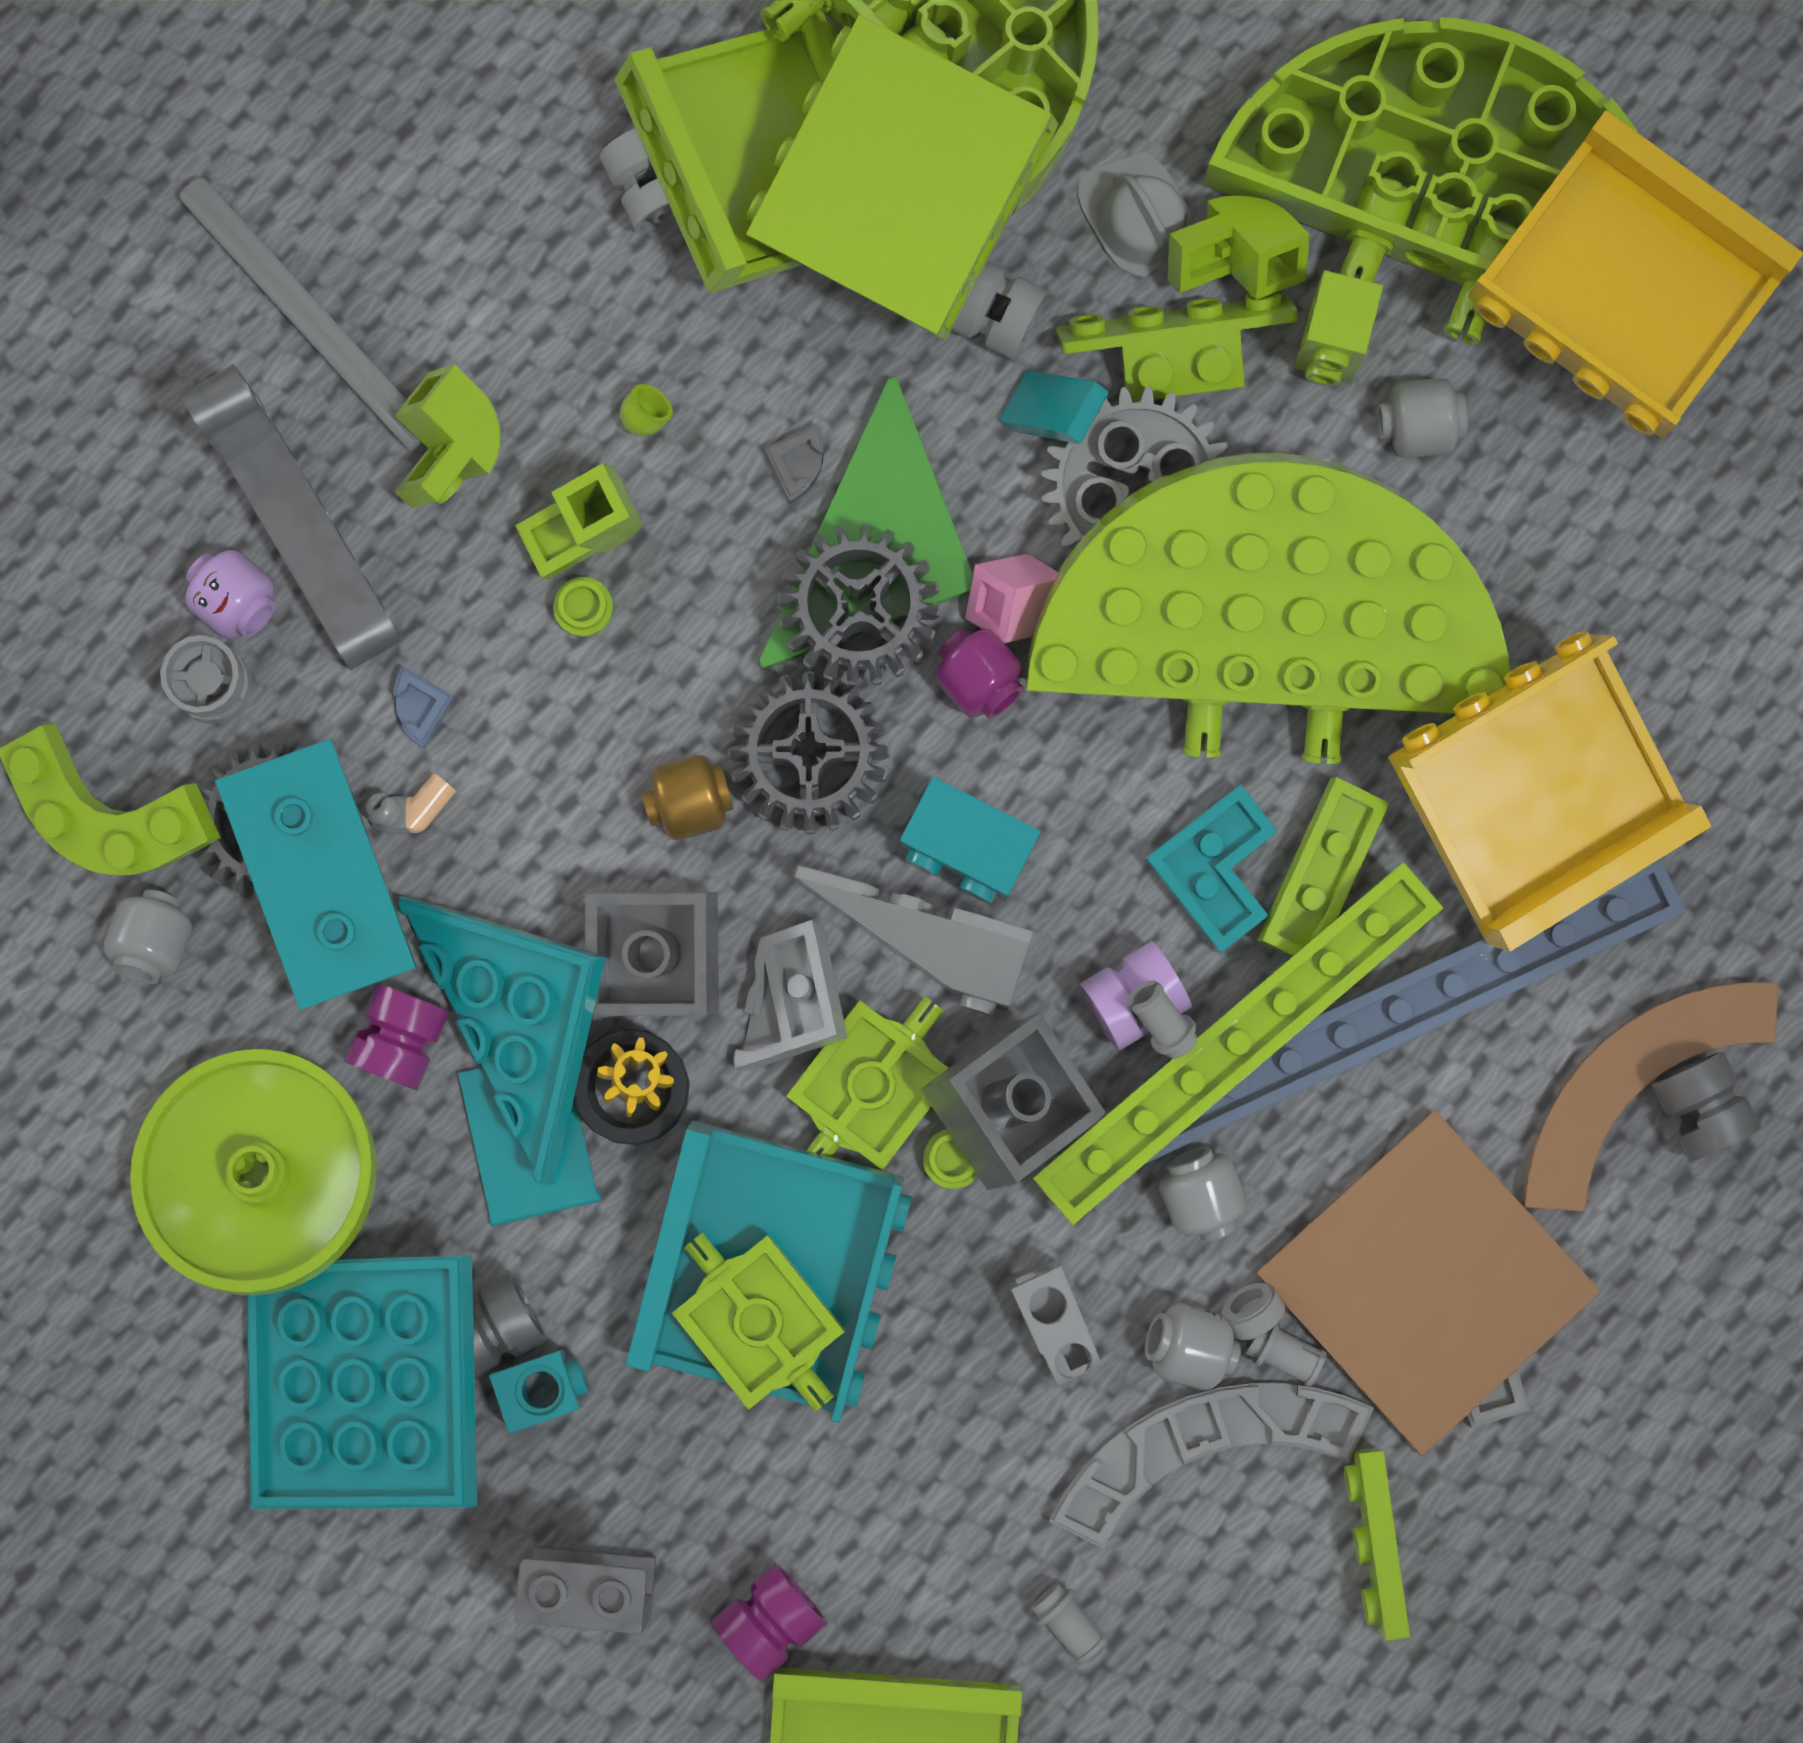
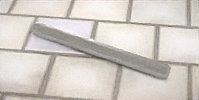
[180,177,423,451]

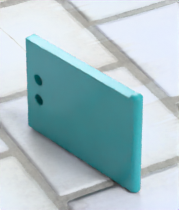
[458,1067,601,1227]

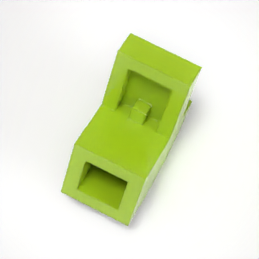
[1168,195,1310,300]
[395,364,501,508]
[515,463,643,580]

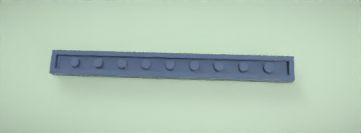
[1145,859,1686,1164]

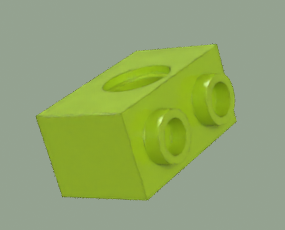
[1294,270,1383,386]

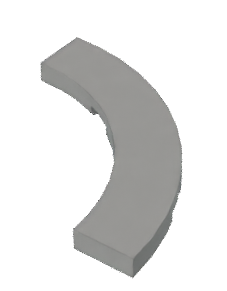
[1048,1383,1374,1549]

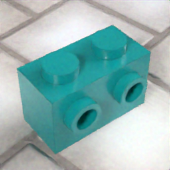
[899,776,1041,904]

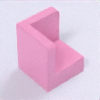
[965,554,1059,643]

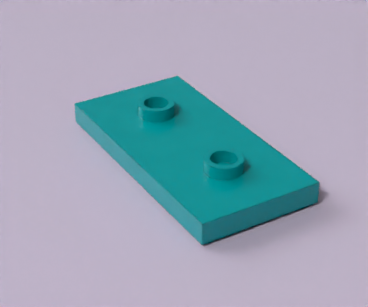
[215,738,417,1010]

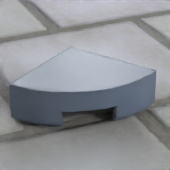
[394,666,455,749]

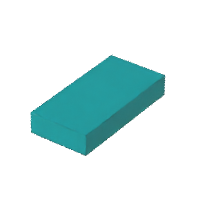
[999,370,1109,444]

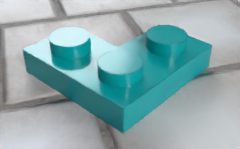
[1145,784,1278,954]

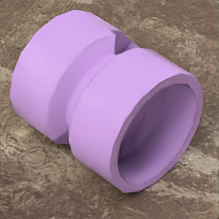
[1079,941,1192,1051]

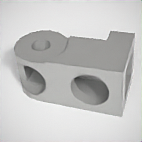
[1006,1259,1102,1386]

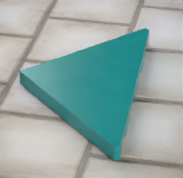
[397,897,606,1185]

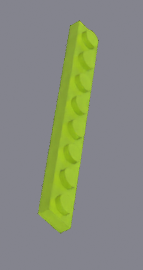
[1032,862,1444,1226]

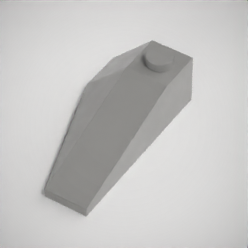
[795,865,1033,1016]

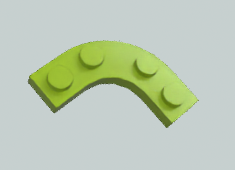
[0,723,221,876]

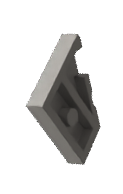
[734,920,848,1071]

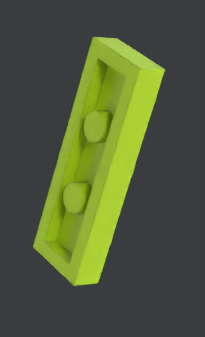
[1256,777,1390,958]
[1344,1447,1410,1641]

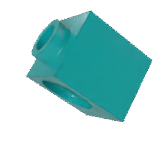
[489,1349,589,1434]

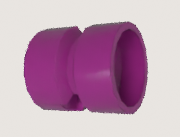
[344,983,450,1091]
[710,1563,828,1682]

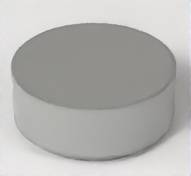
[1221,1283,1285,1340]

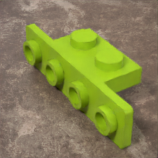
[1056,291,1298,403]

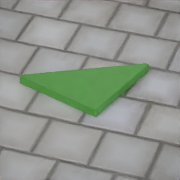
[760,377,973,671]

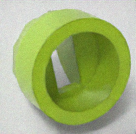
[620,384,673,437]

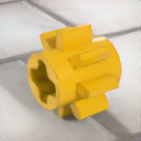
[597,1037,674,1117]

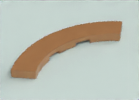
[1522,982,1778,1212]

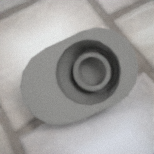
[1078,151,1194,277]

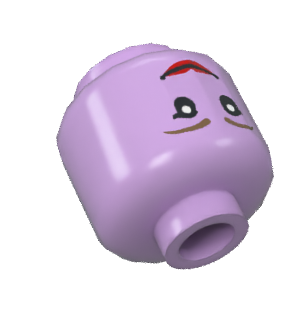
[185,550,277,639]

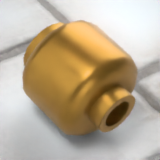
[641,755,734,840]

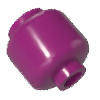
[935,629,1024,719]

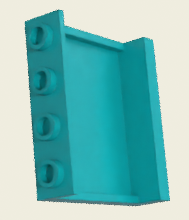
[625,1121,912,1423]

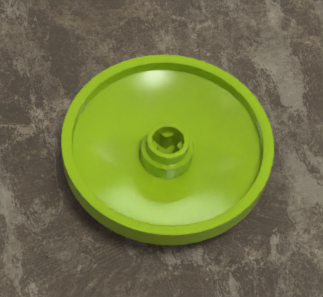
[130,1049,377,1295]

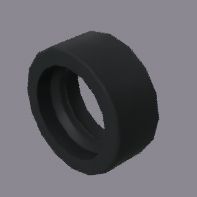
[574,1029,690,1145]

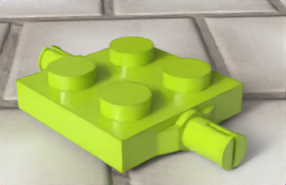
[786,996,949,1171]
[672,1232,846,1412]

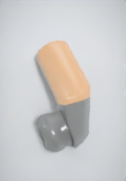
[365,773,457,834]

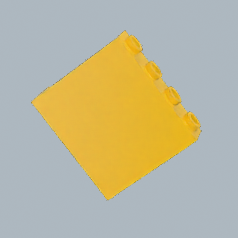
[1467,110,1803,439]
[1388,630,1712,952]

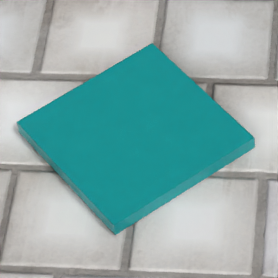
[247,1255,477,1509]

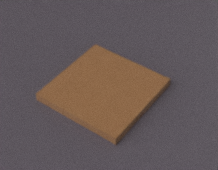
[1255,1110,1601,1456]

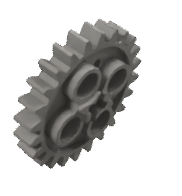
[1041,387,1228,547]

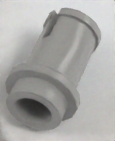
[1127,980,1197,1059]
[1244,1322,1327,1387]
[1031,1583,1109,1665]

